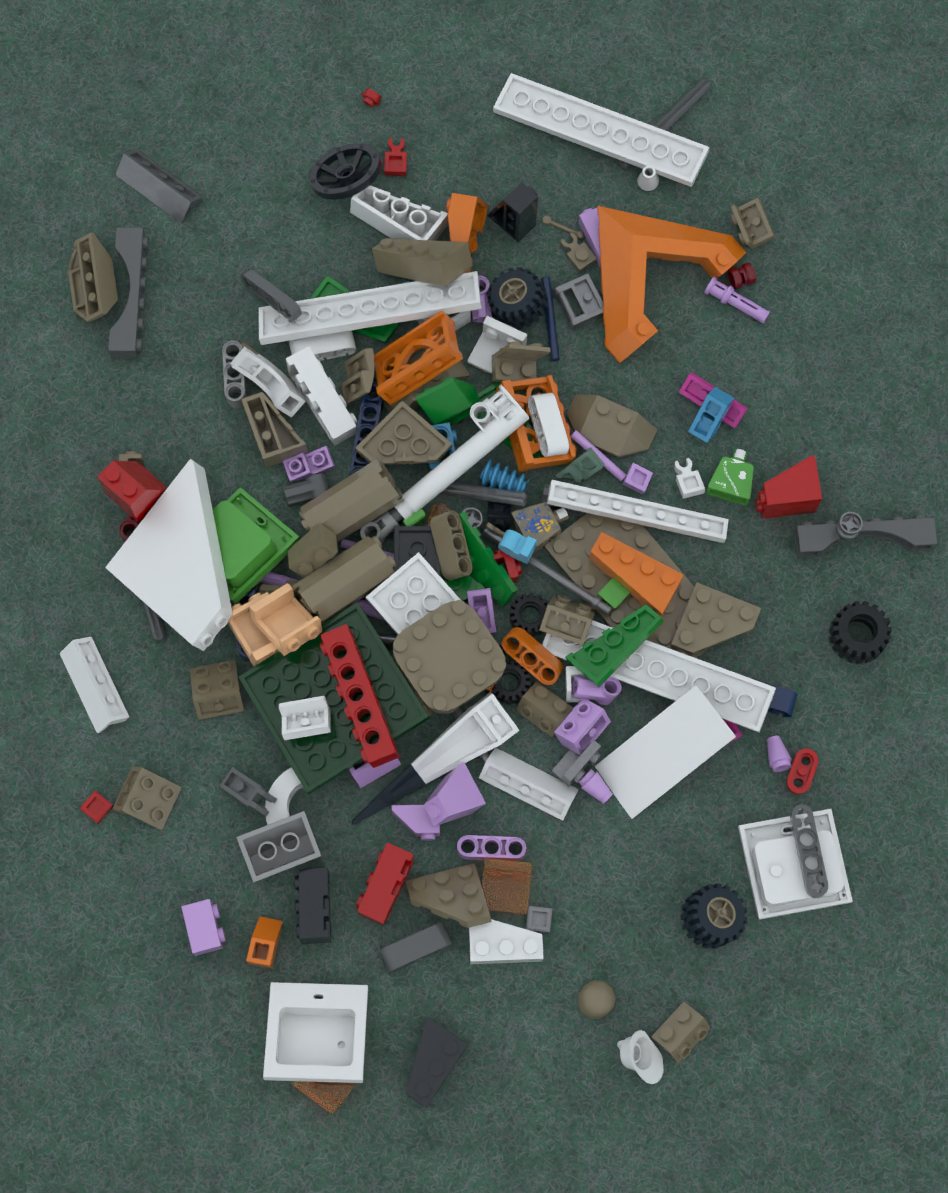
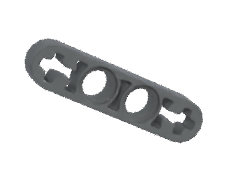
[240,269,302,322]
[790,804,828,898]

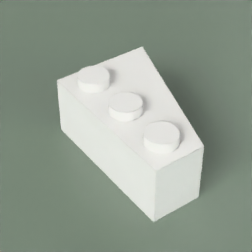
[469,919,543,964]

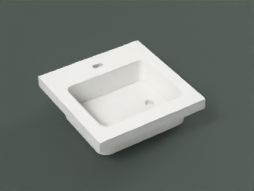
[738,809,853,920]
[263,982,368,1083]

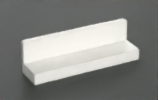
[60,637,129,733]
[479,748,578,821]

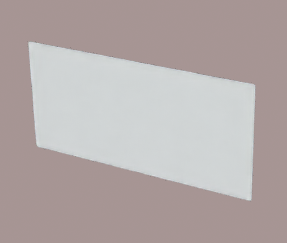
[595,685,736,819]

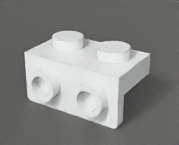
[279,696,331,740]

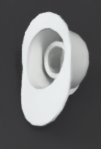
[617,1030,664,1084]

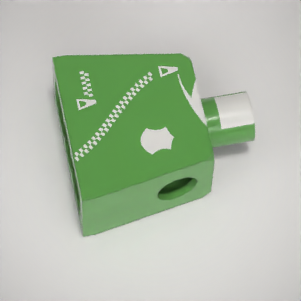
[706,449,754,506]

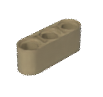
[430,510,472,581]

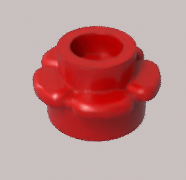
[361,88,382,107]

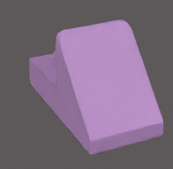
[467,588,496,633]

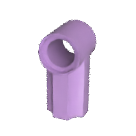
[472,276,492,323]
[571,676,622,705]

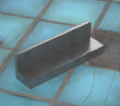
[116,149,203,223]

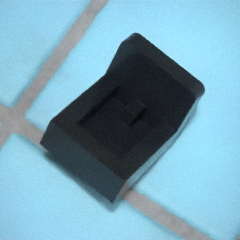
[487,501,511,532]

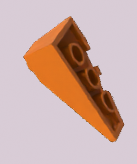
[447,193,488,273]

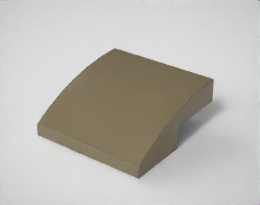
[341,348,375,405]

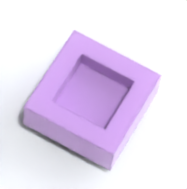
[622,463,653,494]

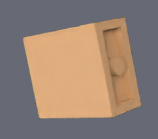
[249,583,322,656]
[228,592,279,666]

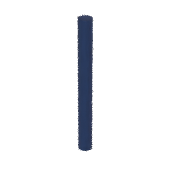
[541,277,560,361]

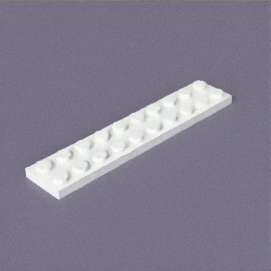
[493,73,709,187]
[259,271,482,345]
[542,620,776,733]

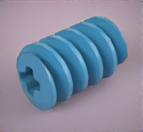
[479,459,530,492]

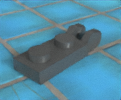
[219,767,277,816]

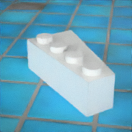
[350,186,448,241]

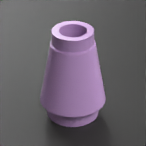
[766,736,792,772]
[578,769,613,804]

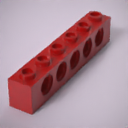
[320,624,400,768]

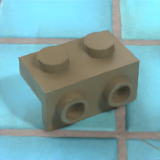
[731,198,776,249]
[516,681,573,737]
[651,1002,710,1063]

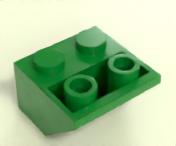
[415,377,480,426]

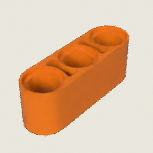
[502,627,563,685]

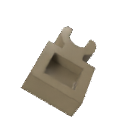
[561,233,597,273]

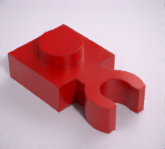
[384,138,407,176]

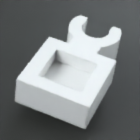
[674,458,705,499]

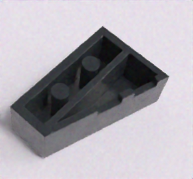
[487,182,538,242]
[295,868,332,944]
[406,1017,468,1108]

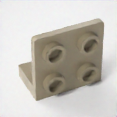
[492,341,550,382]
[539,594,596,645]
[190,660,244,720]
[112,766,181,830]

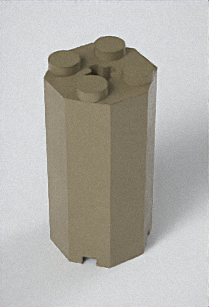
[299,458,404,543]
[292,536,396,624]

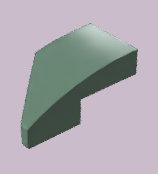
[555,447,605,482]

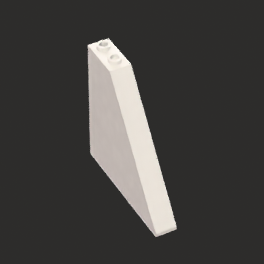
[105,459,233,651]

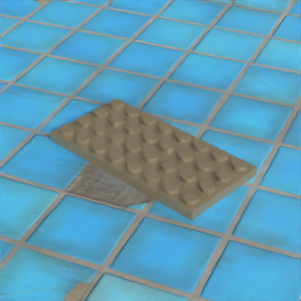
[544,493,713,658]

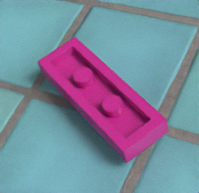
[679,372,748,428]

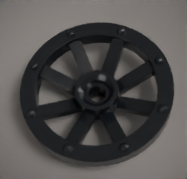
[309,143,382,200]

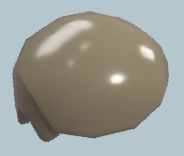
[577,980,616,1019]

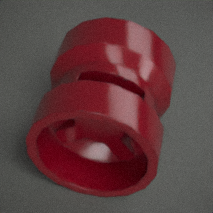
[727,262,756,290]

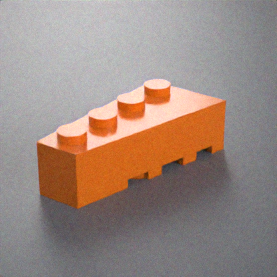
[589,532,684,617]

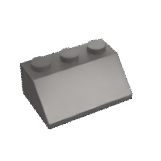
[236,811,321,882]

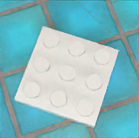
[366,552,460,635]

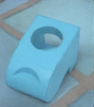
[498,530,537,564]

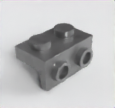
[552,740,601,787]

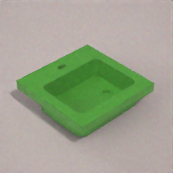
[212,487,300,605]

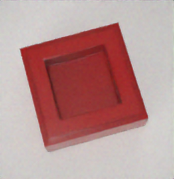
[79,791,113,824]

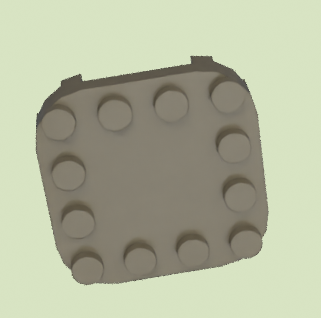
[393,600,506,714]

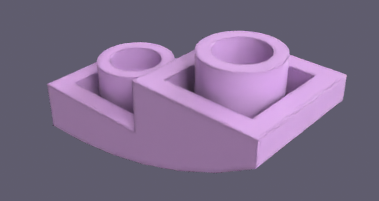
[283,446,336,482]

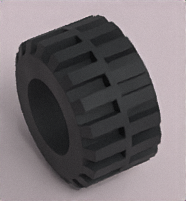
[829,601,892,664]

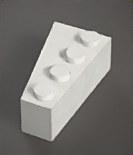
[286,346,358,446]

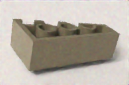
[372,238,473,287]

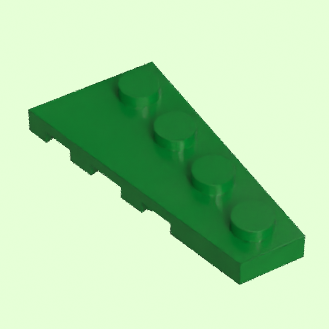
[565,604,664,688]

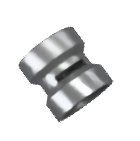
[462,507,482,532]
[836,512,863,540]

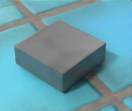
[526,906,552,933]

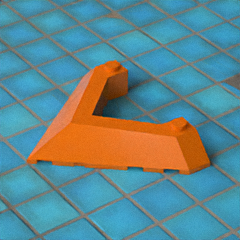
[597,206,746,364]

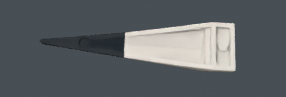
[352,692,519,824]

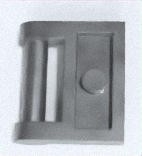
[552,274,604,330]

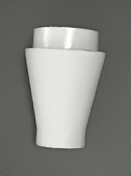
[637,166,659,191]

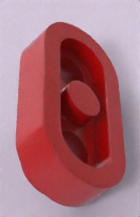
[786,748,818,795]

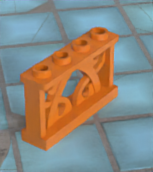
[374,311,463,405]
[496,375,576,472]

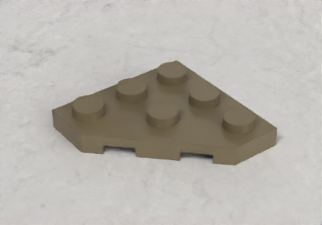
[355,401,452,465]
[671,582,761,655]
[406,863,491,928]

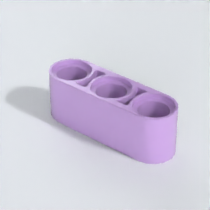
[457,835,526,862]

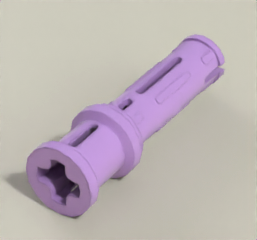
[704,276,770,324]

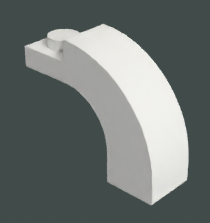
[230,347,306,418]
[265,767,303,825]

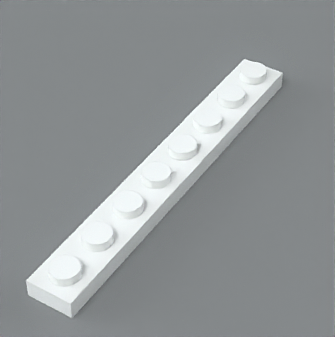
[547,480,729,543]

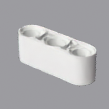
[289,330,356,361]
[528,393,569,457]

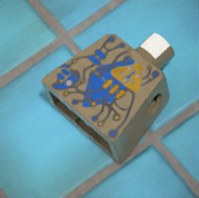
[511,502,569,555]

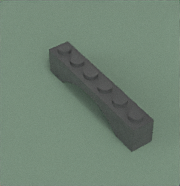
[108,227,149,359]
[794,515,938,558]

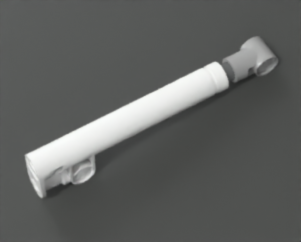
[360,385,530,544]

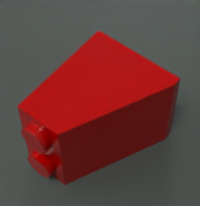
[755,456,822,519]
[97,460,167,524]

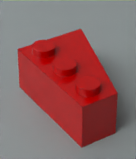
[355,842,415,926]

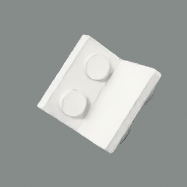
[468,316,527,375]

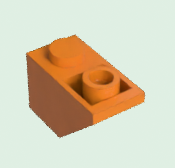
[246,916,283,969]

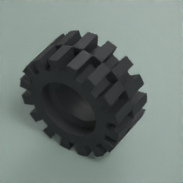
[509,593,548,637]
[491,660,531,704]

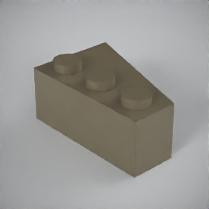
[241,392,308,468]

